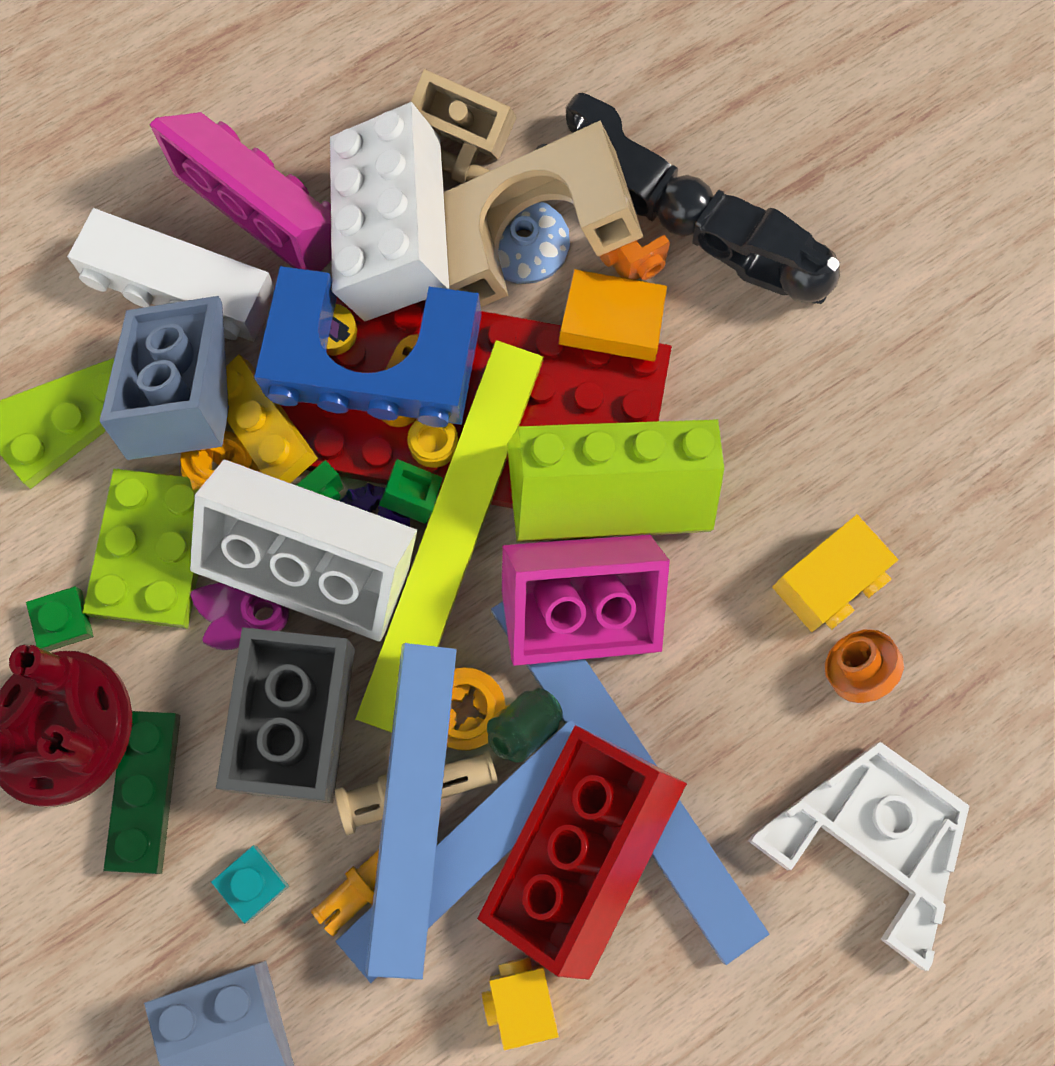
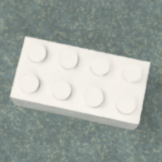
[330,102,449,321]
[190,459,417,642]

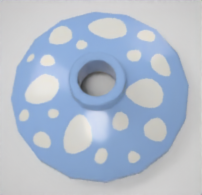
[498,202,570,284]

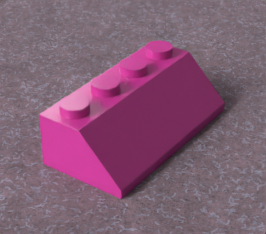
[149,112,332,272]

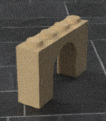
[444,121,643,307]

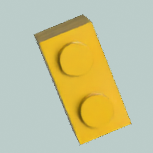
[772,514,899,632]

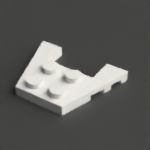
[748,742,969,971]

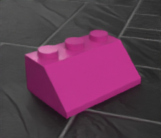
[502,535,670,666]

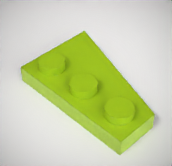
[0,358,115,489]

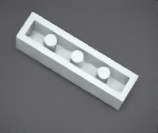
[67,208,275,342]

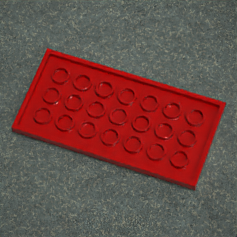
[281,297,672,509]

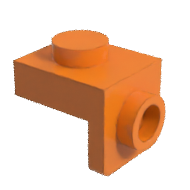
[599,235,670,280]

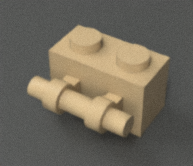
[411,69,517,184]

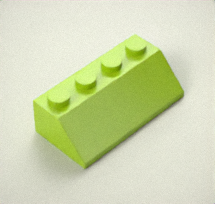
[507,419,724,543]

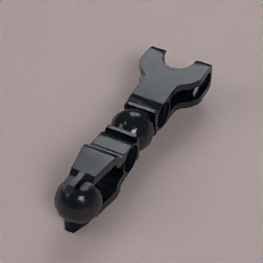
[534,93,840,304]

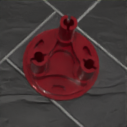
[0,644,132,807]

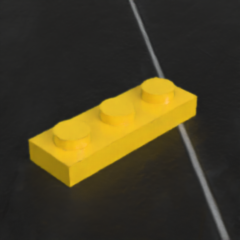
[226,354,318,483]

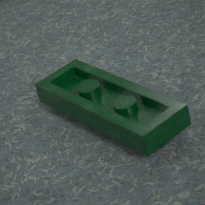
[103,711,181,874]

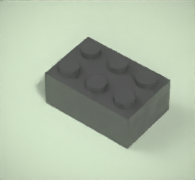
[216,627,355,804]

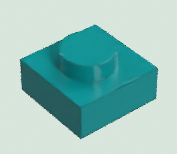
[211,845,290,924]

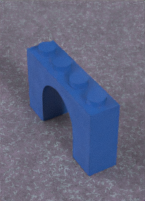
[254,266,482,427]

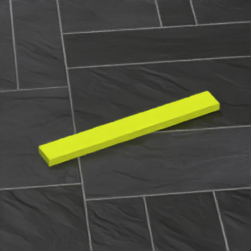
[355,340,543,733]

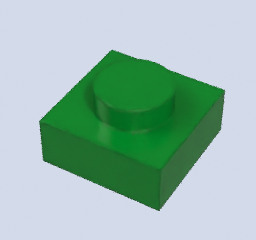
[379,459,443,524]
[296,460,344,501]
[26,586,94,652]

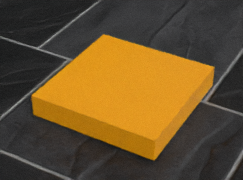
[559,269,667,361]

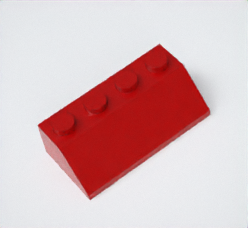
[477,725,687,980]

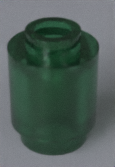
[487,688,563,763]

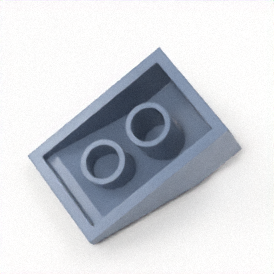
[100,296,229,460]
[144,961,294,1066]

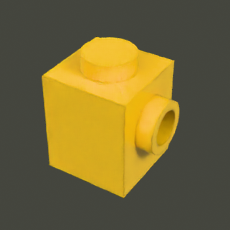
[481,957,559,1051]

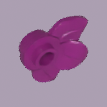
[190,582,289,650]

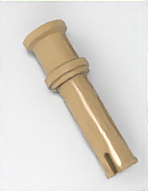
[335,750,498,836]

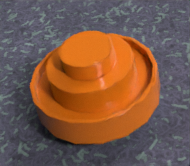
[825,629,904,703]

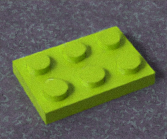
[83,468,199,629]

